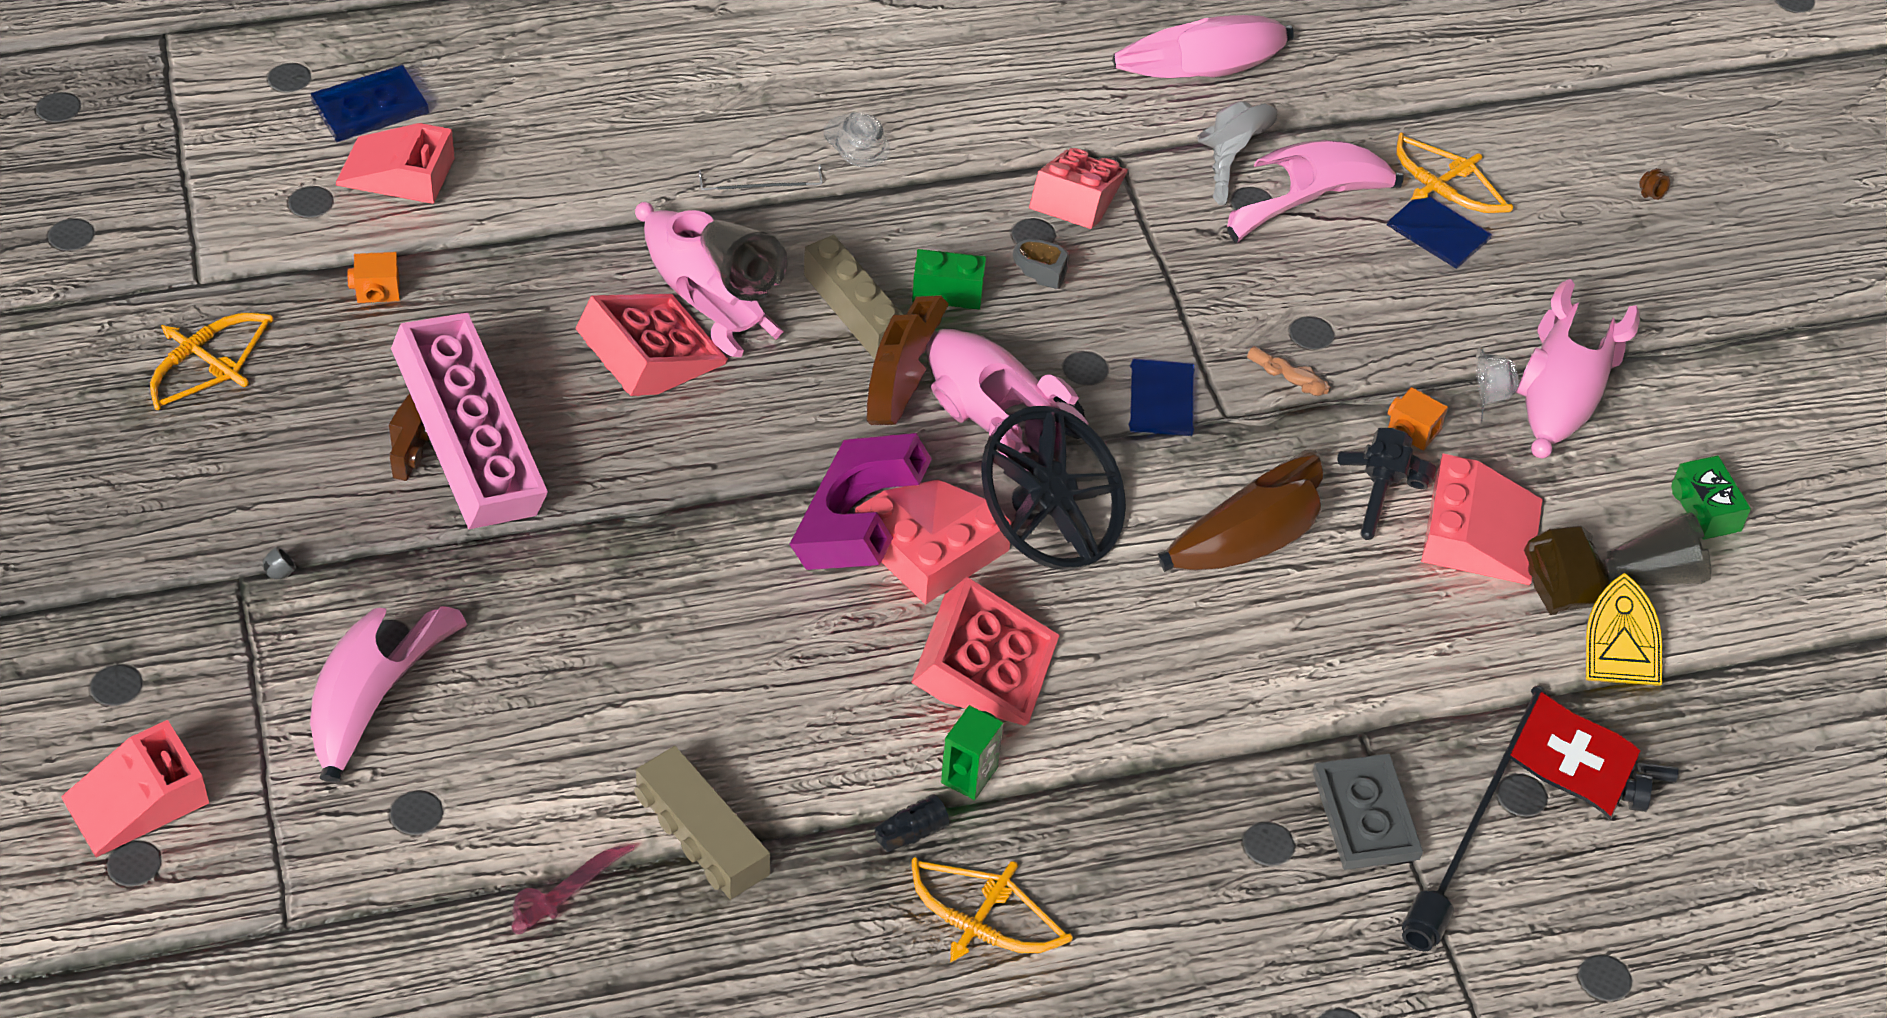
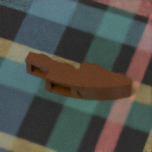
[867,295,949,425]
[389,394,431,481]

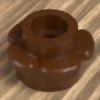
[1639,168,1670,200]

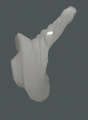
[1197,101,1277,205]

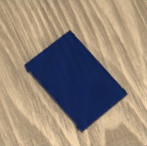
[1387,196,1492,269]
[1128,359,1195,436]

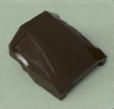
[1524,526,1610,615]

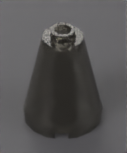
[700,220,788,302]
[1602,512,1711,586]

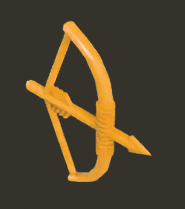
[1396,132,1513,213]
[150,313,273,411]
[911,857,1073,963]

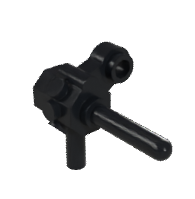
[1337,428,1436,540]

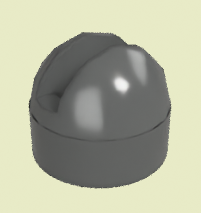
[262,546,297,579]

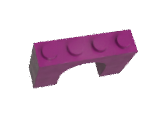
[789,433,932,570]

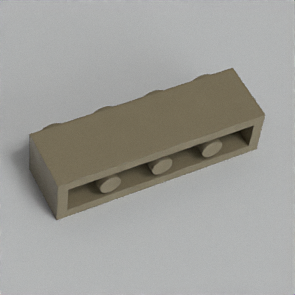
[804,235,903,360]
[634,746,770,900]

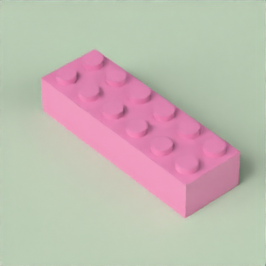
[391,313,548,529]

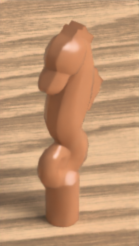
[1247,346,1331,396]

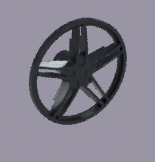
[981,406,1126,570]

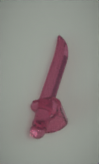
[511,845,635,935]

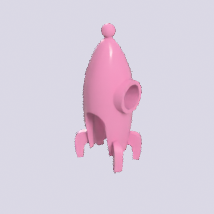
[635,202,784,357]
[1516,279,1640,459]
[926,329,1089,471]

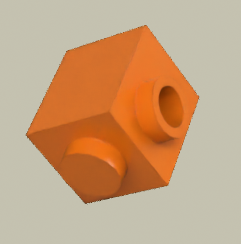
[347,252,400,303]
[1388,387,1448,451]

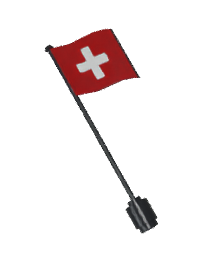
[1402,685,1641,952]

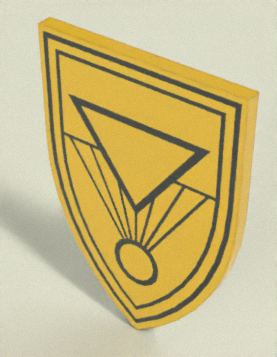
[1586,573,1662,686]

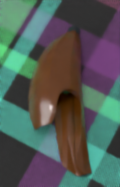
[1158,449,1323,572]

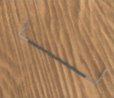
[699,164,822,190]

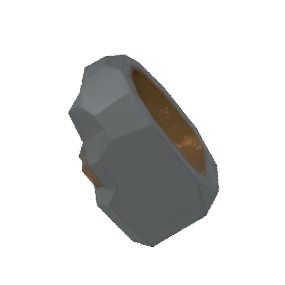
[1013,239,1070,289]

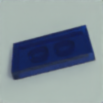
[310,65,429,143]

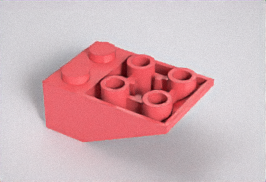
[336,123,455,204]
[1029,148,1128,229]
[61,720,209,858]

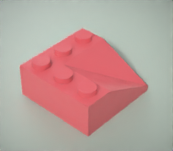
[855,479,1012,605]

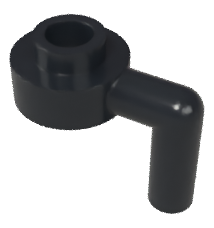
[1622,762,1678,812]

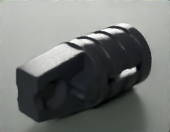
[874,794,949,852]

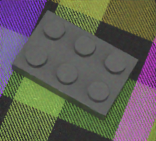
[1313,754,1423,870]

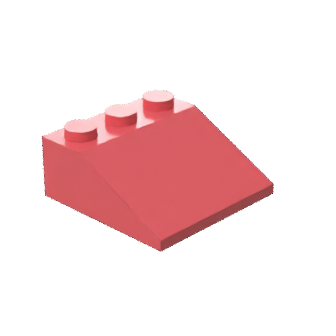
[576,294,728,396]
[1421,453,1543,585]
[911,577,1059,726]

